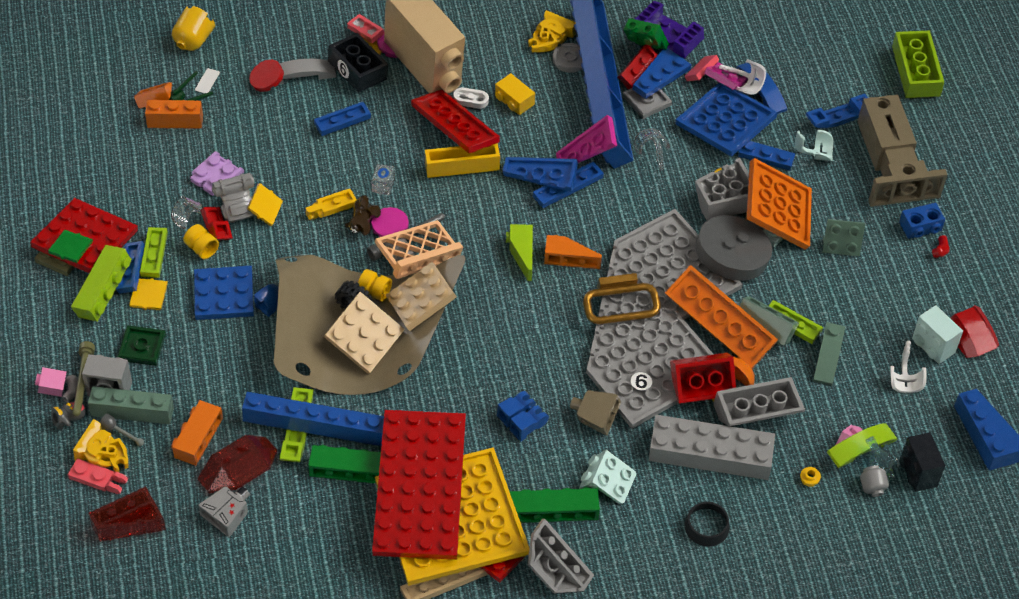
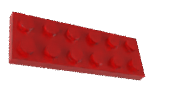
[411,89,500,154]

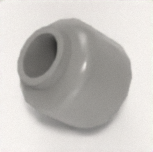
[860,465,889,497]

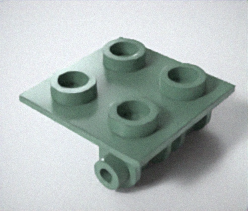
[822,219,865,256]

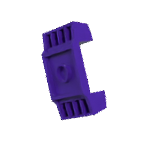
[635,1,704,59]

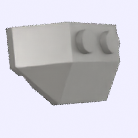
[528,518,594,593]

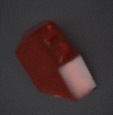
[198,435,277,493]

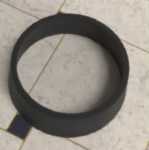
[684,502,730,546]

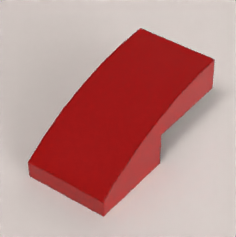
[201,207,233,240]

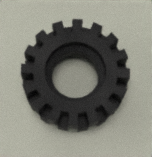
[335,280,372,309]

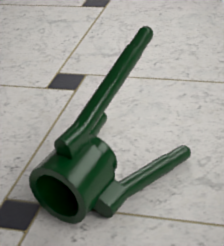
[169,71,213,101]

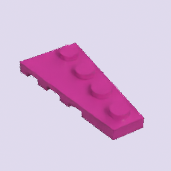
[556,115,617,163]

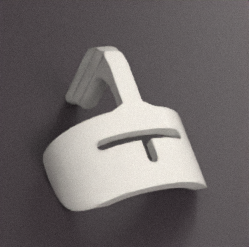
[719,59,766,94]
[890,341,926,393]

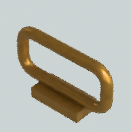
[583,273,661,324]

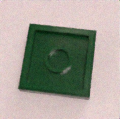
[117,325,166,366]

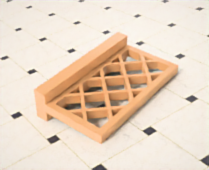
[374,220,463,279]

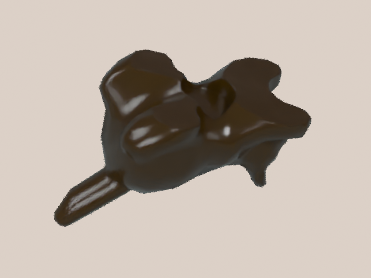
[345,195,381,236]

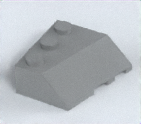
[695,158,749,220]

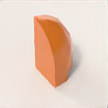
[733,357,755,386]

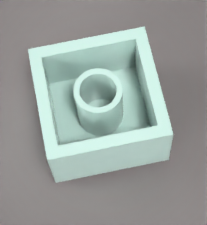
[912,305,963,364]

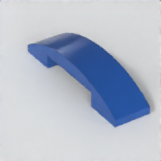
[736,61,787,114]
[806,94,868,128]

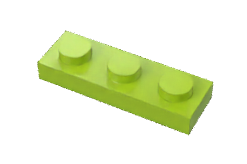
[140,227,168,278]
[769,300,823,344]

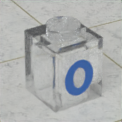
[371,164,395,195]

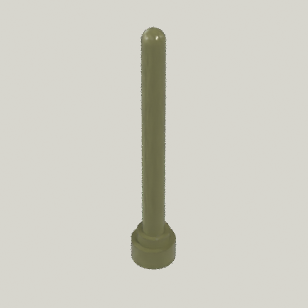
[73,341,95,416]

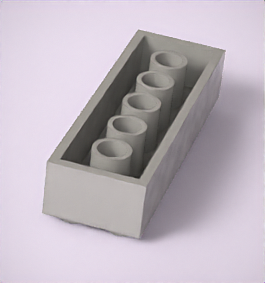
[648,415,775,480]

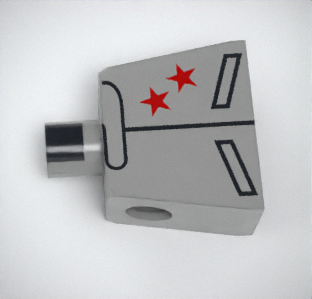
[199,486,250,537]

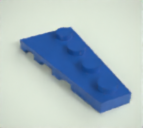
[632,48,692,99]
[503,157,578,192]

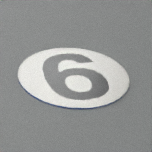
[631,372,652,390]

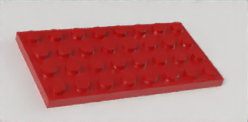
[372,410,466,560]

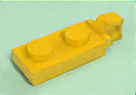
[306,188,357,220]

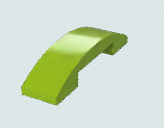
[280,387,313,463]
[827,423,897,468]

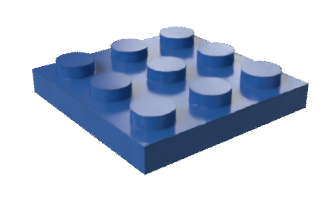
[194,266,254,320]

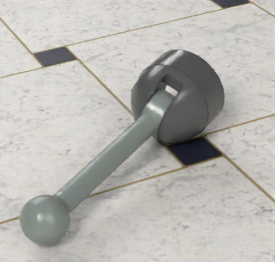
[100,413,144,446]

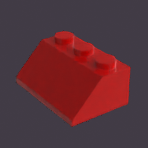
[670,353,736,404]

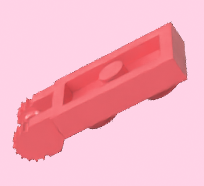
[68,459,128,494]

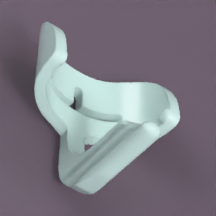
[795,130,833,161]

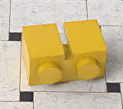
[495,73,535,115]

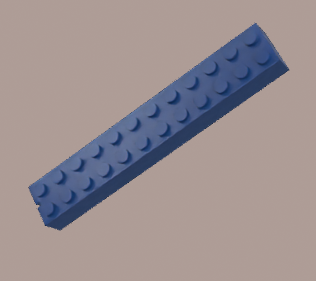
[570,0,634,169]

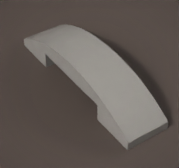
[279,59,336,84]

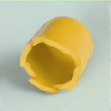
[172,6,216,51]

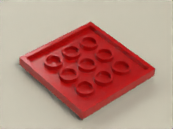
[30,198,138,273]

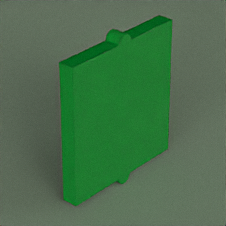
[48,230,93,263]

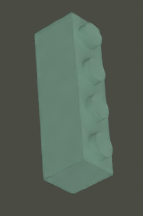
[88,386,174,424]

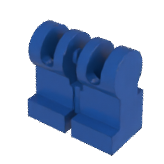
[497,391,549,442]

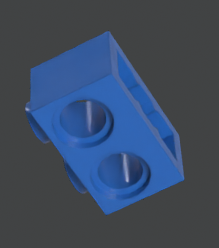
[899,203,945,239]

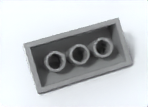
[713,377,805,426]

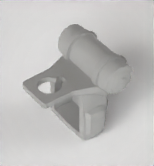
[212,173,255,223]

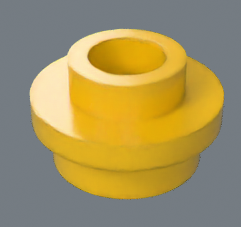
[800,467,821,487]

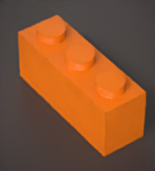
[145,100,203,129]
[171,400,223,466]

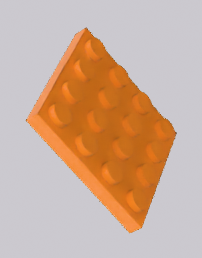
[747,158,812,250]

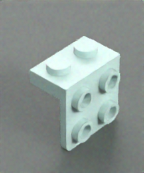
[579,450,636,504]

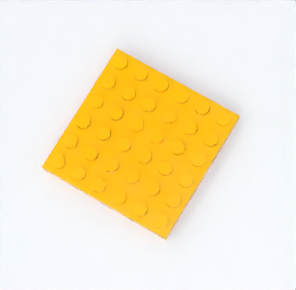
[375,447,530,586]

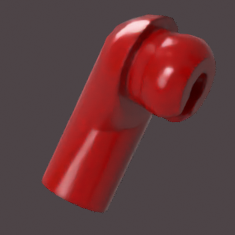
[932,235,950,258]

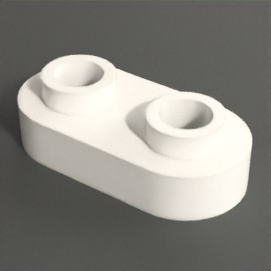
[454,88,489,109]

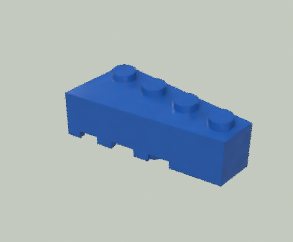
[954,389,1019,471]

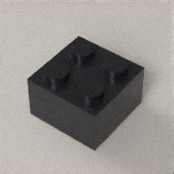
[900,432,945,492]

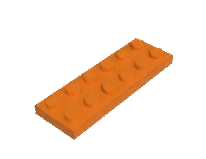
[665,265,778,369]

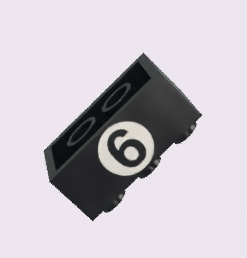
[328,33,388,93]

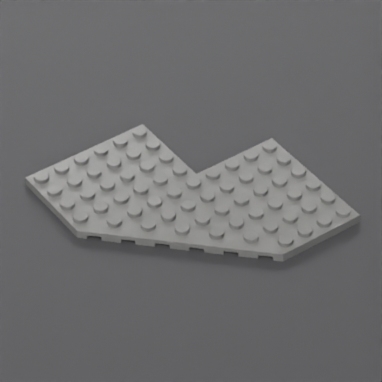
[586,209,743,429]

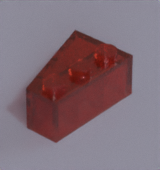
[88,486,166,541]

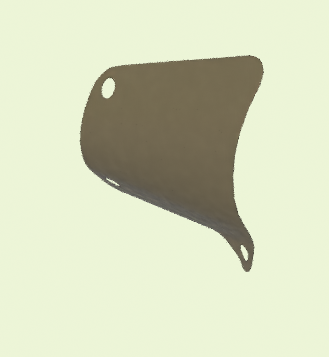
[274,255,465,395]

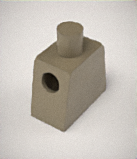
[570,390,621,435]

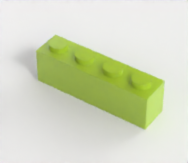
[71,245,132,322]

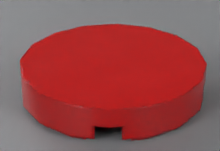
[249,59,284,92]

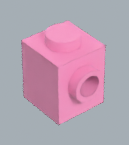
[35,367,66,397]

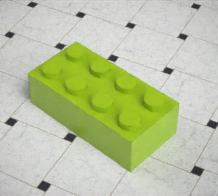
[892,30,944,98]

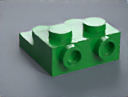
[623,18,669,50]

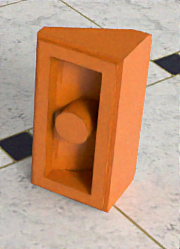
[134,82,172,108]

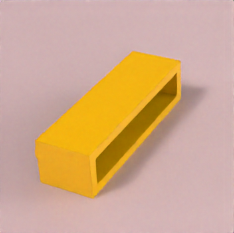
[425,143,500,178]

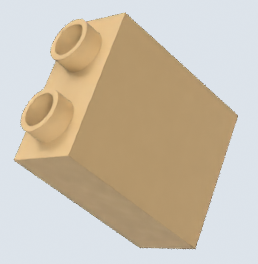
[384,0,465,93]

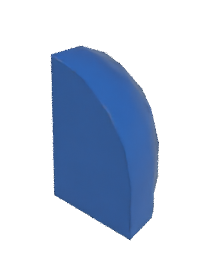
[254,284,279,317]

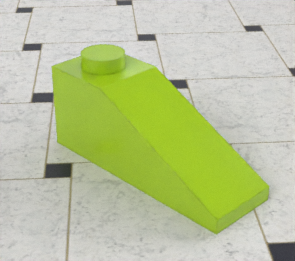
[506,224,533,281]

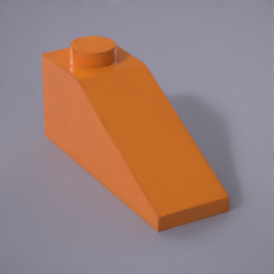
[544,235,602,269]

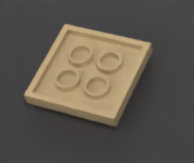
[386,262,457,331]
[323,292,405,374]

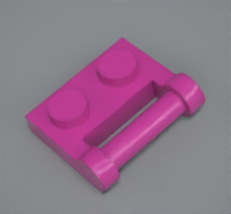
[704,62,748,90]

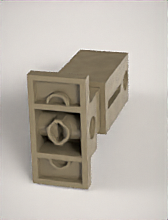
[857,95,948,207]

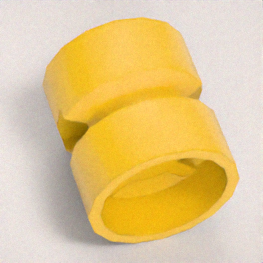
[183,224,219,259]
[358,269,392,302]

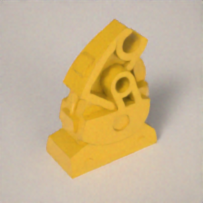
[528,10,576,52]
[73,419,129,472]

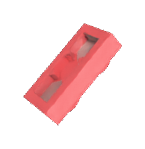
[347,14,384,43]

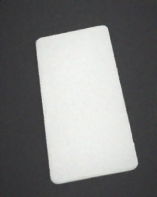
[195,68,220,93]

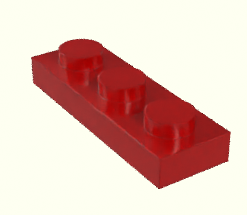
[618,44,658,90]

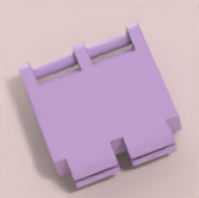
[190,151,244,196]

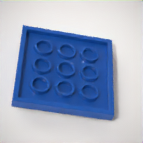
[676,82,777,157]

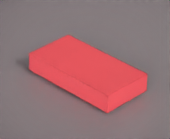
[684,55,719,81]

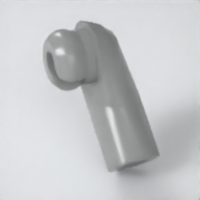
[62,375,78,403]

